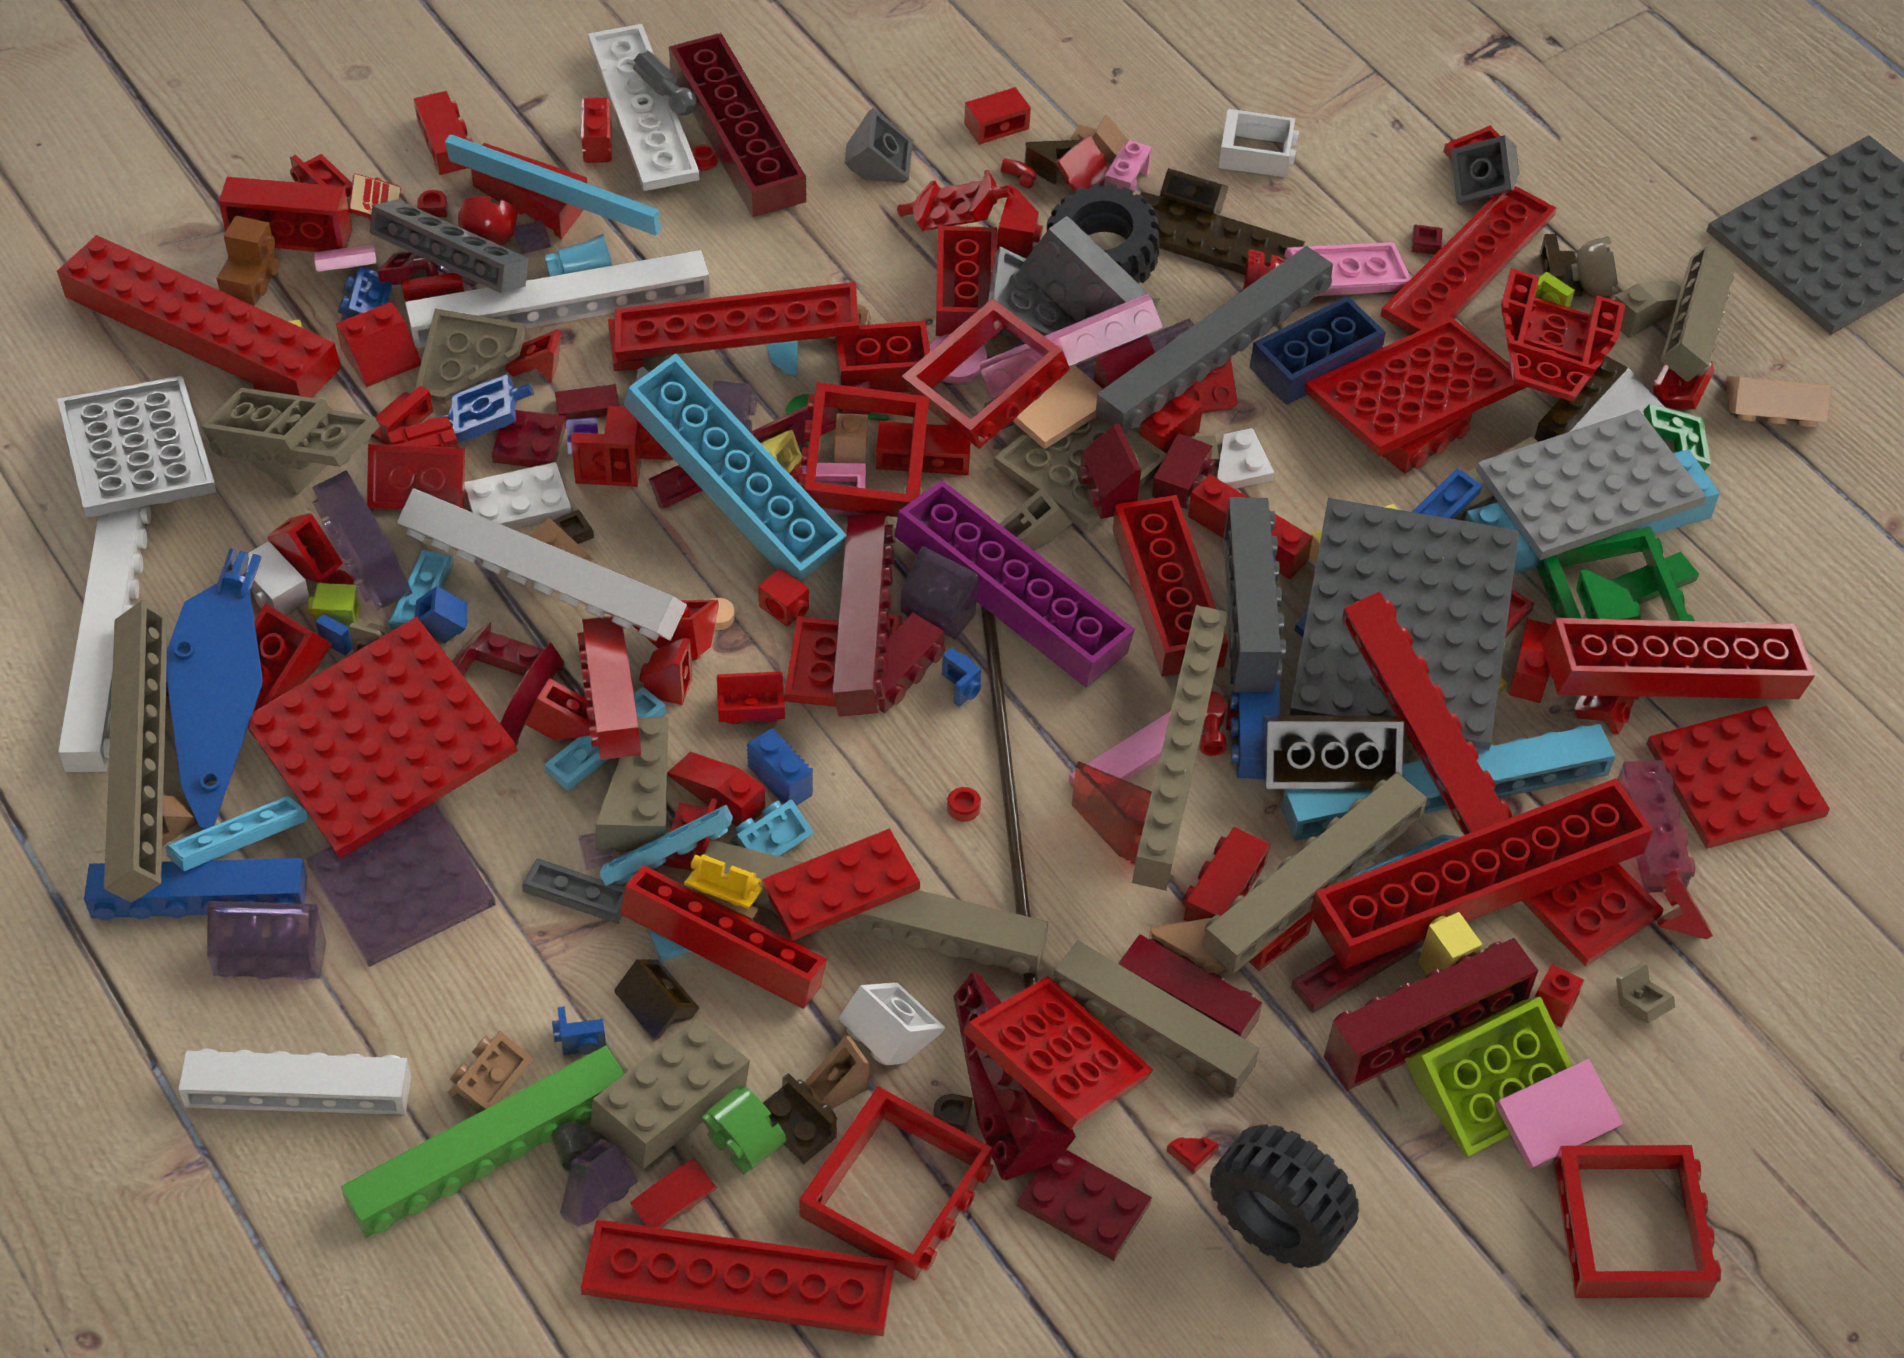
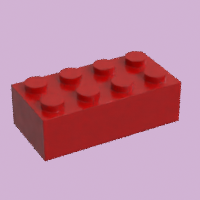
[218,177,352,252]
[935,226,997,338]

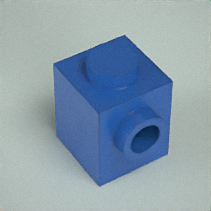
[414,586,468,643]

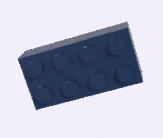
[1249,296,1386,405]

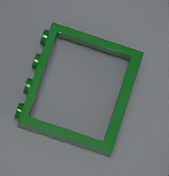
[1537,527,1695,621]

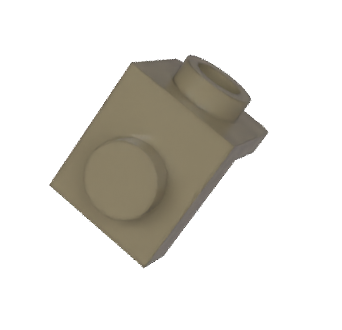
[1616,962,1675,1023]

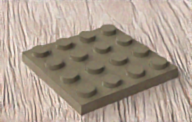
[994,417,1166,532]

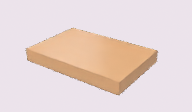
[1013,364,1103,449]

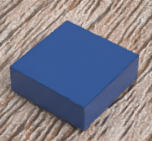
[315,614,353,656]

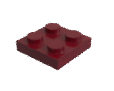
[491,410,567,467]

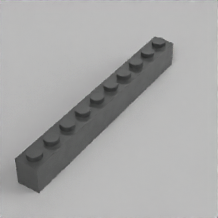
[1096,246,1333,434]

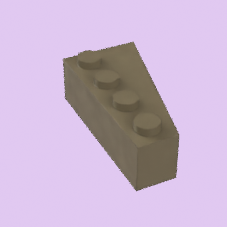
[596,717,668,850]

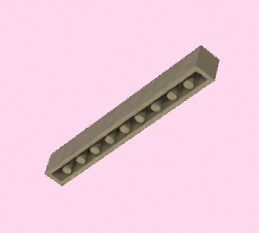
[104,600,168,903]
[1132,605,1229,891]
[705,840,1048,975]

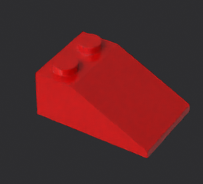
[253,603,332,712]

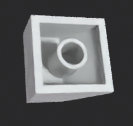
[838,982,946,1065]

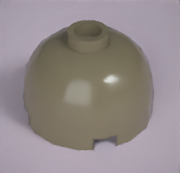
[1571,236,1619,297]

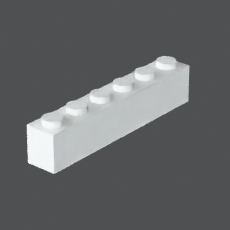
[178,1049,411,1115]

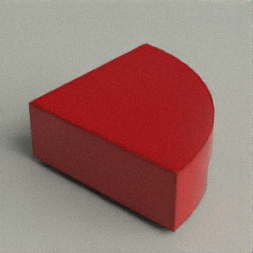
[1166,1137,1219,1174]

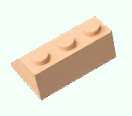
[1726,375,1832,427]

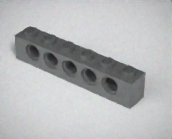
[370,200,529,293]

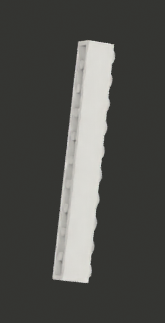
[405,250,710,348]
[397,488,687,641]
[58,506,151,772]

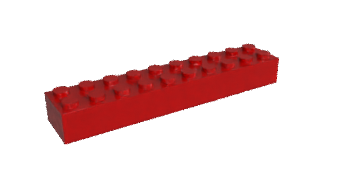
[57,235,341,398]
[1311,778,1653,969]

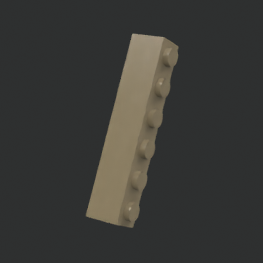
[1661,242,1736,382]
[1053,940,1260,1097]

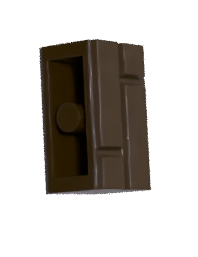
[1160,168,1229,214]

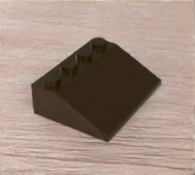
[1534,356,1664,442]

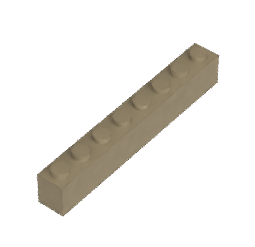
[1203,773,1428,974]

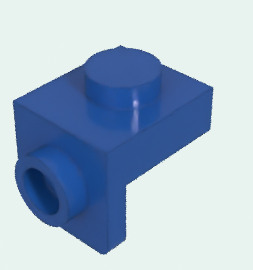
[942,647,981,707]
[552,1006,606,1055]

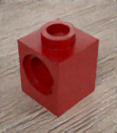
[758,568,809,627]
[1535,964,1584,1028]

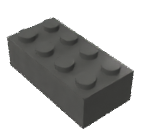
[1020,216,1154,322]

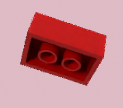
[835,321,930,392]

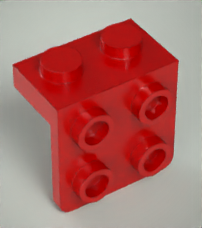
[1185,357,1238,412]

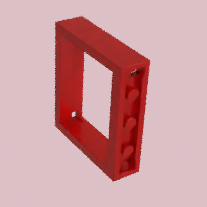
[902,298,1071,449]
[798,382,929,518]
[799,1086,994,1281]
[1553,1145,1721,1298]

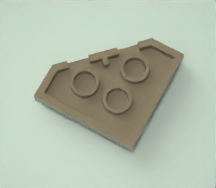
[414,308,526,402]

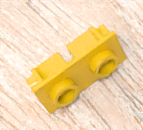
[684,854,763,909]

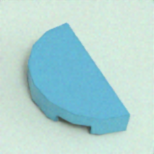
[767,341,798,376]

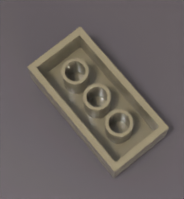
[590,1018,750,1170]

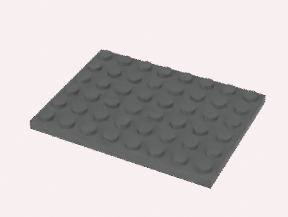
[1707,135,1904,335]
[1289,498,1520,751]

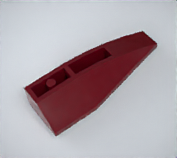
[953,971,1076,1181]

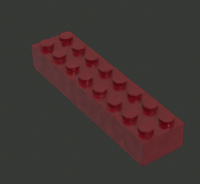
[669,33,807,217]

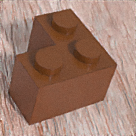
[216,216,279,306]

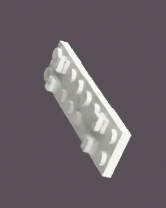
[588,24,700,191]

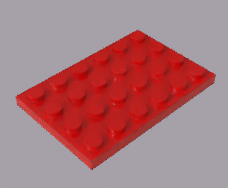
[1305,317,1526,456]

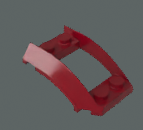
[452,622,565,746]

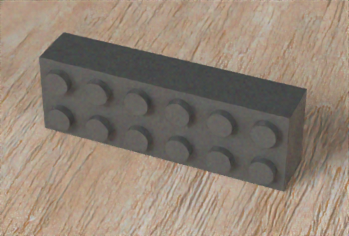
[1223,497,1286,693]

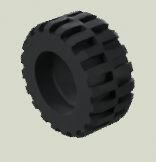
[1046,184,1159,284]
[1210,1124,1359,1268]

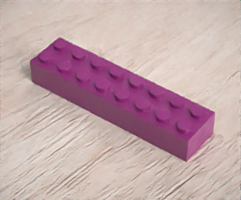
[894,480,1135,687]

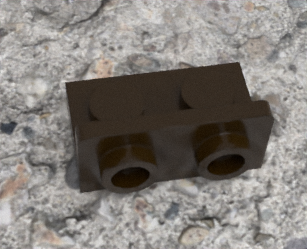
[763,1073,837,1164]

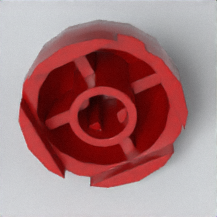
[458,196,518,246]

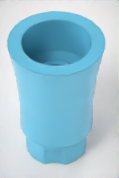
[545,234,612,276]

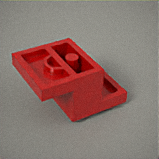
[571,406,673,487]

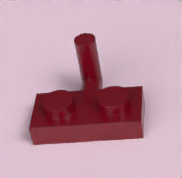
[377,251,439,285]

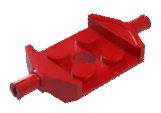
[897,170,1014,232]

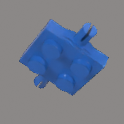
[437,374,534,443]

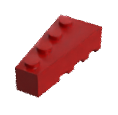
[471,143,587,240]

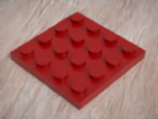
[1646,706,1830,849]
[963,976,1154,1130]

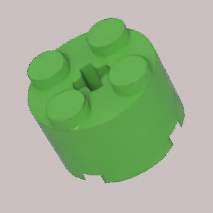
[701,1084,787,1175]

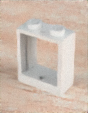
[1218,109,1299,178]

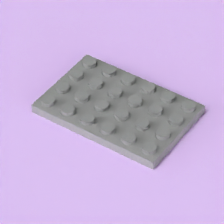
[57,376,216,518]
[1476,409,1706,560]

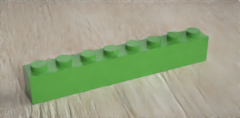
[341,1046,625,1238]

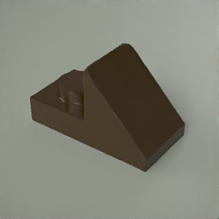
[1024,140,1081,185]

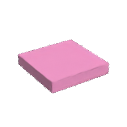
[314,244,377,272]

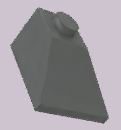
[844,108,913,182]
[1451,135,1519,205]

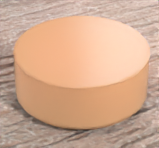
[710,598,735,630]

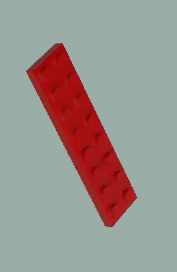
[1380,186,1557,334]
[615,282,860,361]
[580,1219,895,1337]

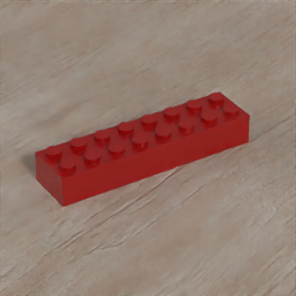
[1541,618,1815,699]

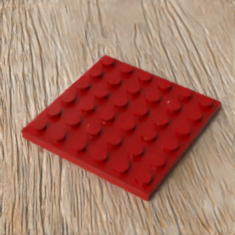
[248,617,518,859]

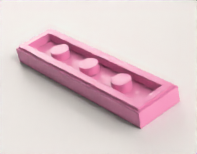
[1069,711,1171,803]

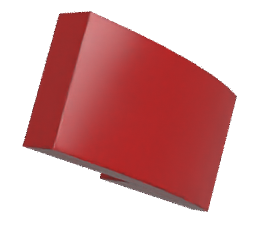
[630,1158,717,1228]

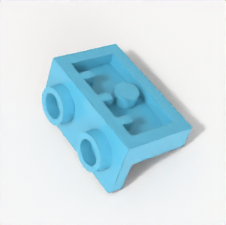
[730,799,814,856]

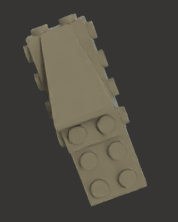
[201,388,380,495]

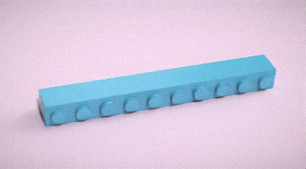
[1281,724,1616,841]

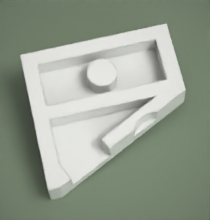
[1217,428,1274,489]

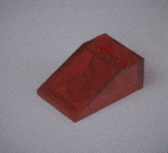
[1072,761,1152,865]

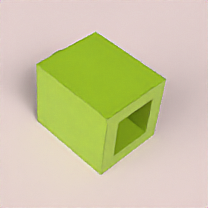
[308,583,361,629]

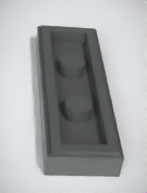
[522,858,625,924]

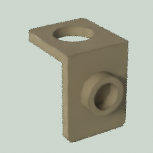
[349,623,394,653]

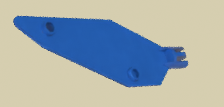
[166,549,263,830]

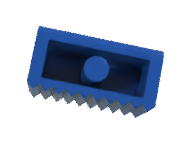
[747,729,813,806]

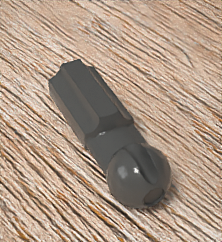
[633,50,697,116]

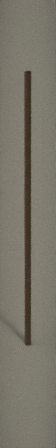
[981,605,1038,989]

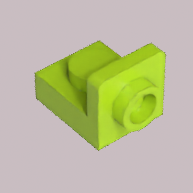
[1535,272,1575,308]

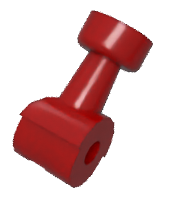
[1200,691,1227,756]

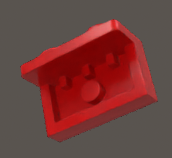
[290,154,352,198]
[1653,361,1715,410]
[716,671,785,724]

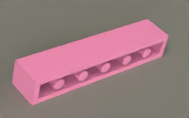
[979,293,1163,397]

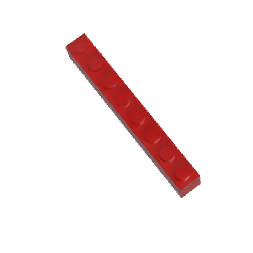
[1341,591,1512,835]

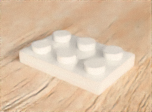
[465,462,572,529]

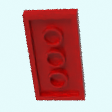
[762,828,920,941]

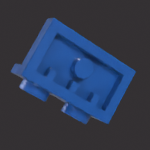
[338,266,392,322]

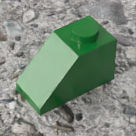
[1576,569,1641,620]

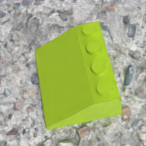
[1405,997,1573,1157]

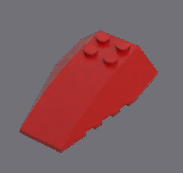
[1501,268,1625,402]

